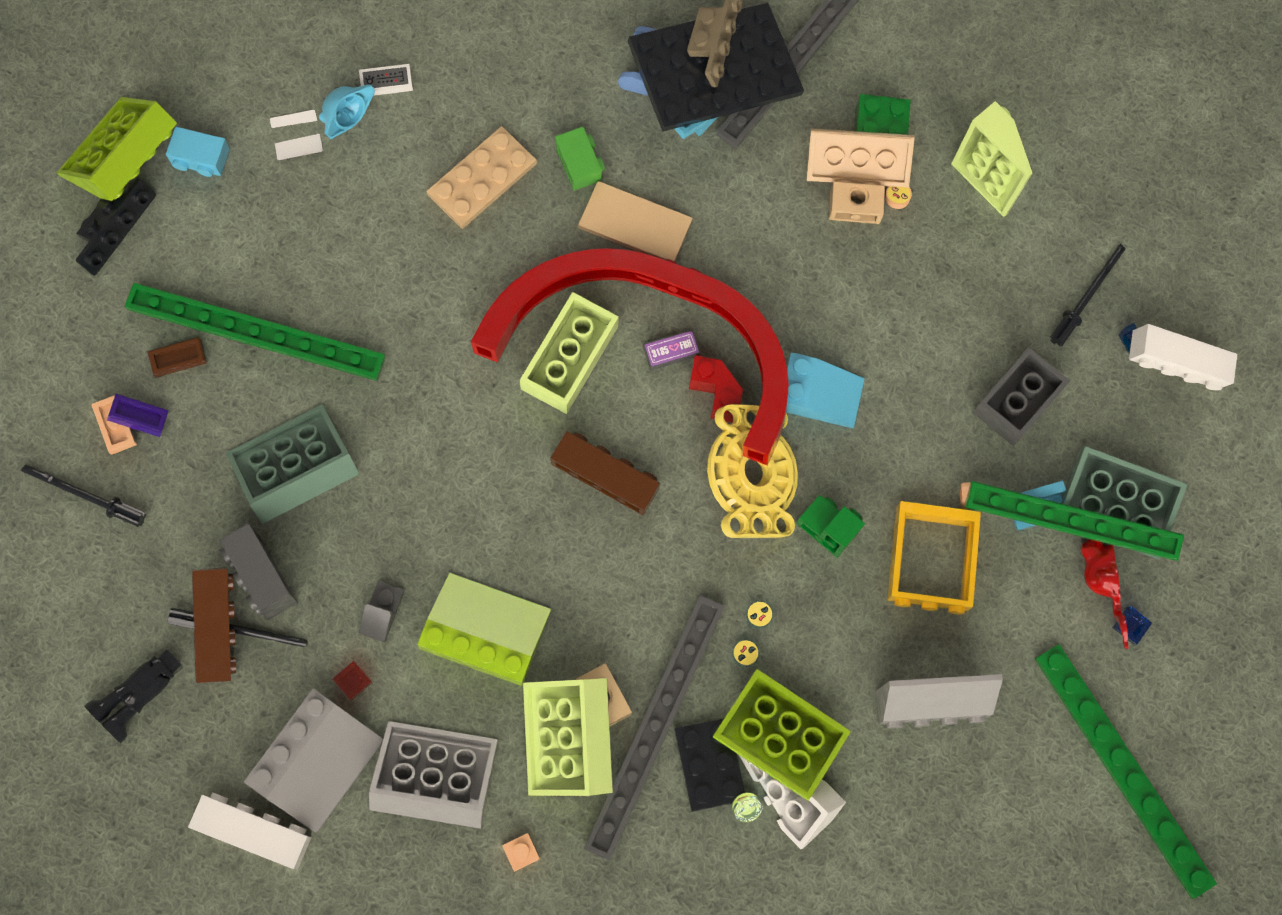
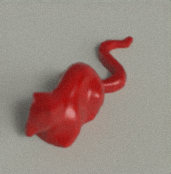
[1081,539,1129,649]

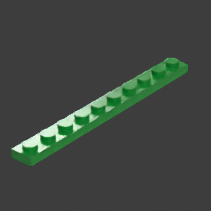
[124,283,386,382]
[1035,644,1217,899]

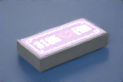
[643,330,701,371]

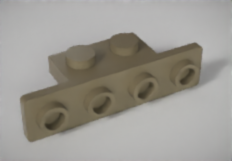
[687,0,742,87]

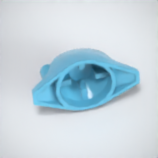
[319,85,376,140]

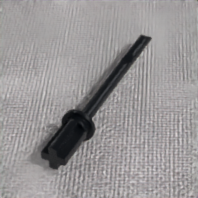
[1050,244,1126,346]
[20,464,146,527]
[167,608,308,647]

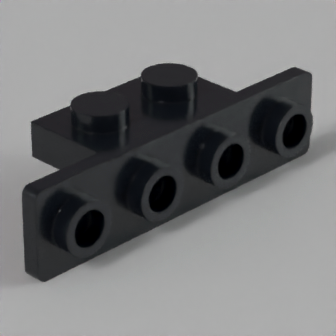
[76,179,156,276]

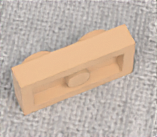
[91,395,137,455]

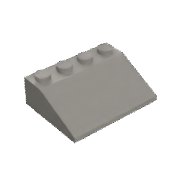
[875,674,1003,729]
[244,689,383,833]
[369,721,498,829]

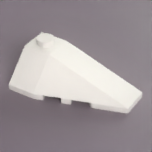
[738,754,846,849]

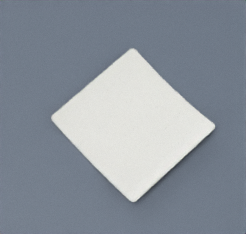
[270,110,323,160]

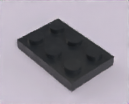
[674,718,745,812]

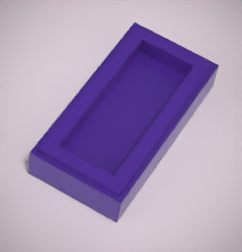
[107,394,169,437]

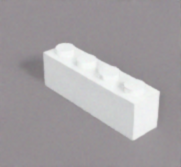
[1129,324,1237,390]
[188,792,311,870]

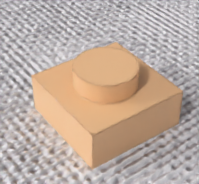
[502,833,540,872]

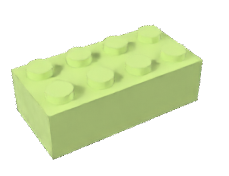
[520,292,619,414]

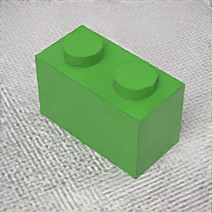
[555,127,605,191]

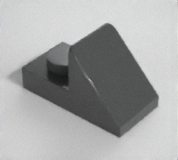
[359,581,405,642]

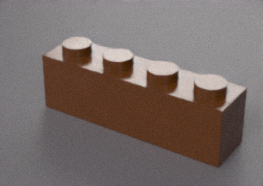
[550,431,660,516]
[192,568,236,683]

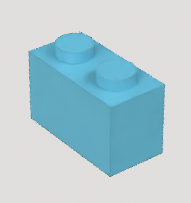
[166,127,230,177]

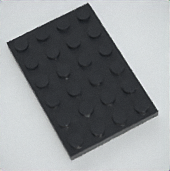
[627,2,804,132]

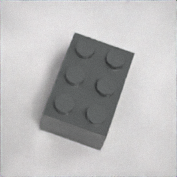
[973,347,1070,446]
[219,523,298,620]

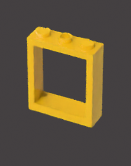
[887,501,981,615]

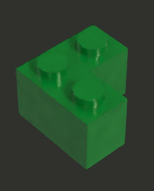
[796,495,866,558]

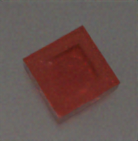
[332,661,373,701]

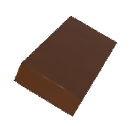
[147,337,207,378]

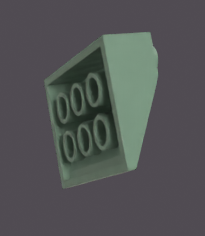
[226,404,359,524]
[1061,446,1188,560]

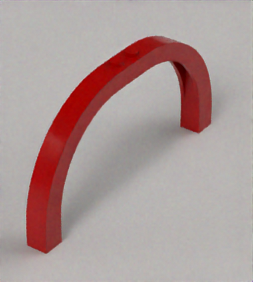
[471,248,789,466]

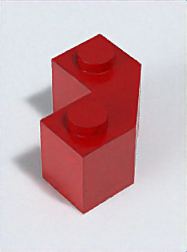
[689,355,743,423]

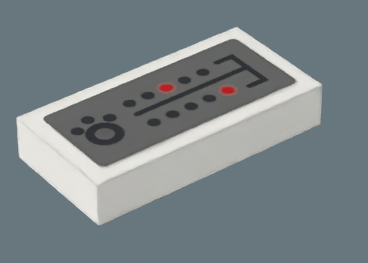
[359,64,413,95]

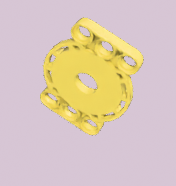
[707,404,798,538]

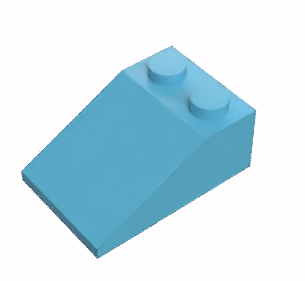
[786,352,865,428]

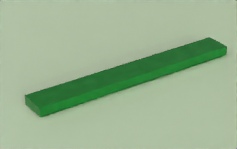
[964,481,1184,561]

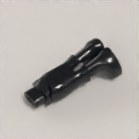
[84,649,181,743]

